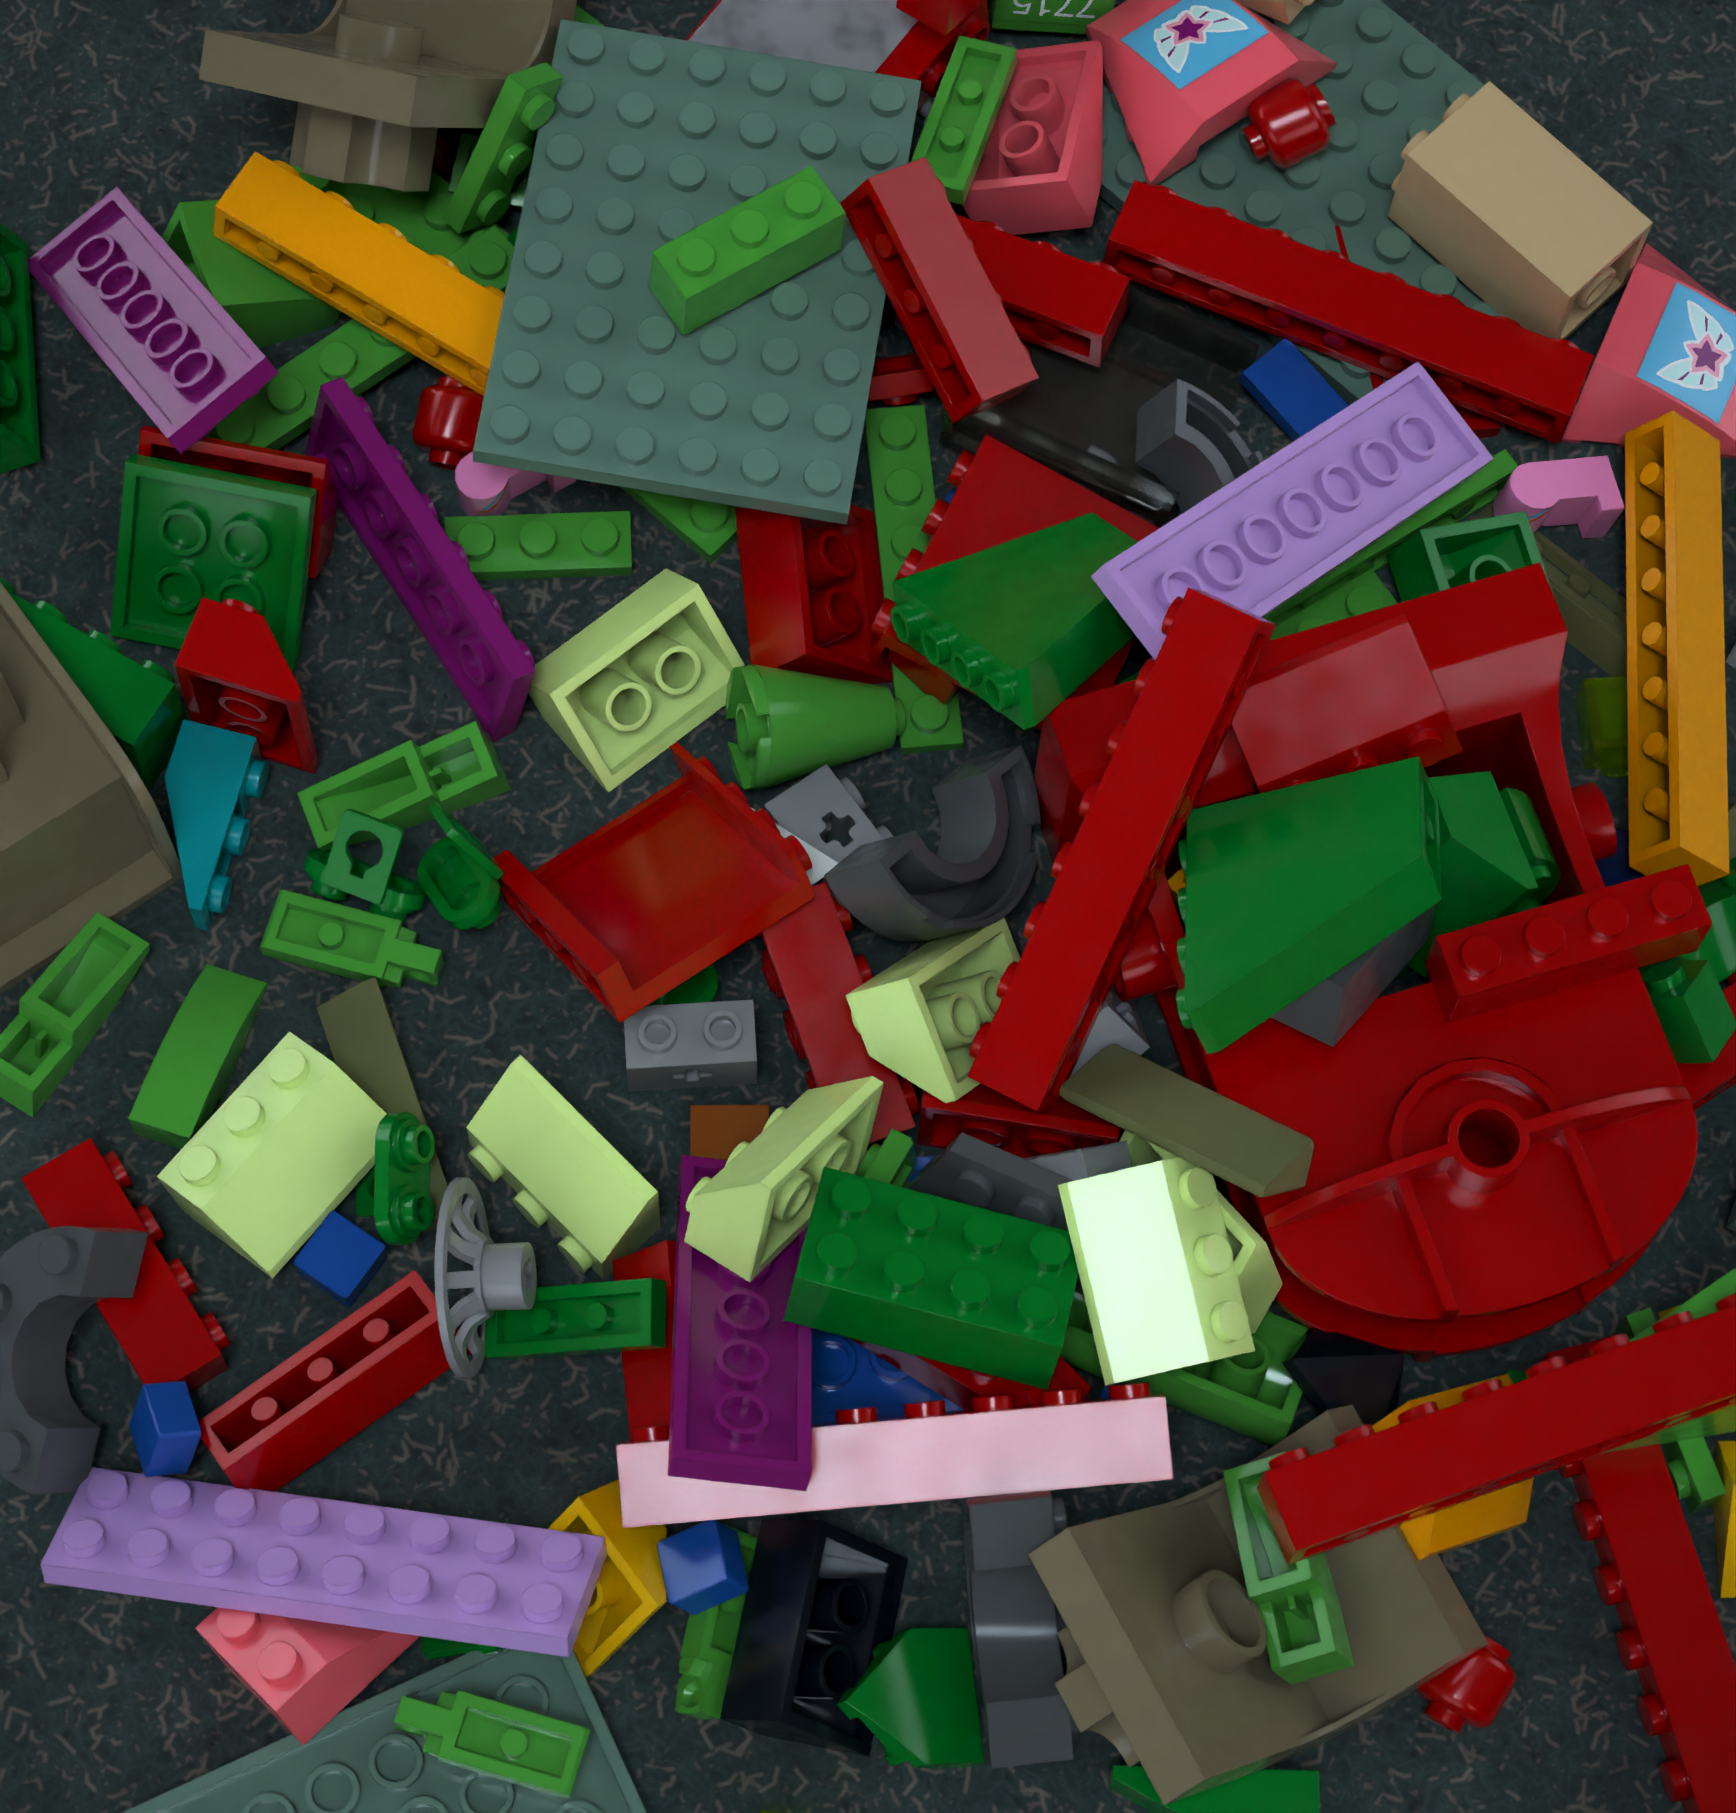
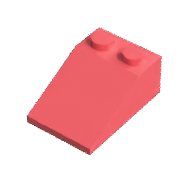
[962,40,1103,235]
[195,1607,420,1746]

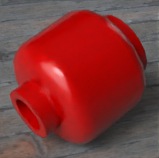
[1241,78,1336,169]
[412,376,484,471]
[1416,1635,1517,1734]

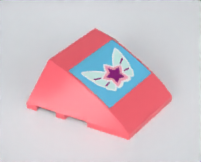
[1086,0,1337,186]
[1561,243,1736,459]

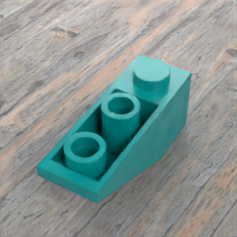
[164,719,269,931]

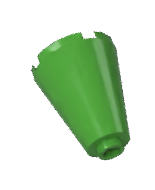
[725,664,905,790]

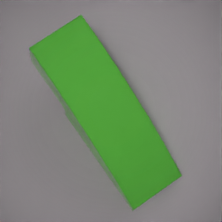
[297,721,512,851]
[0,911,150,1118]
[128,964,268,1149]
[1223,1451,1355,1685]

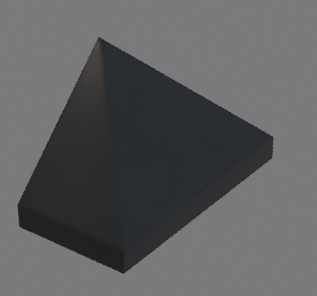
[1282,1328,1405,1425]

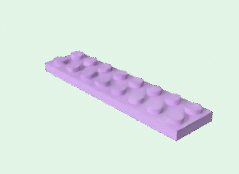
[1091,361,1494,660]
[40,1467,607,1657]

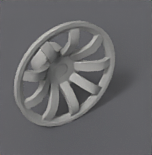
[434,1177,537,1379]

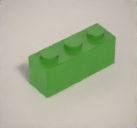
[650,165,846,336]

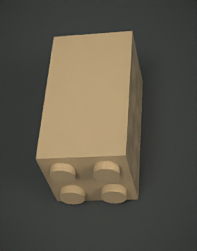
[1388,81,1653,339]

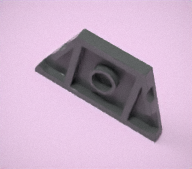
[903,1132,1084,1295]

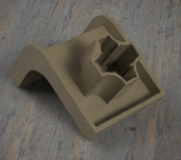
[199,0,577,191]
[0,582,183,994]
[1028,1405,1489,1805]

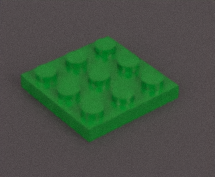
[110,453,317,671]

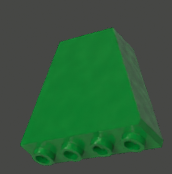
[891,512,1138,730]
[1176,756,1442,1054]

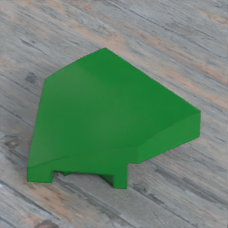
[836,1628,984,1768]

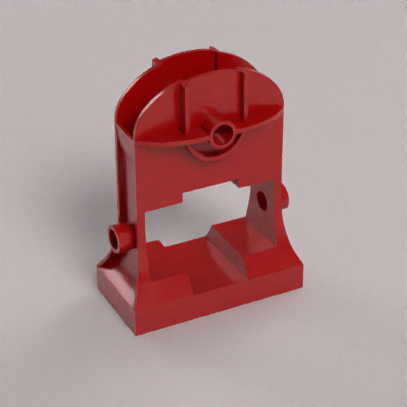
[1034,562,1698,1362]

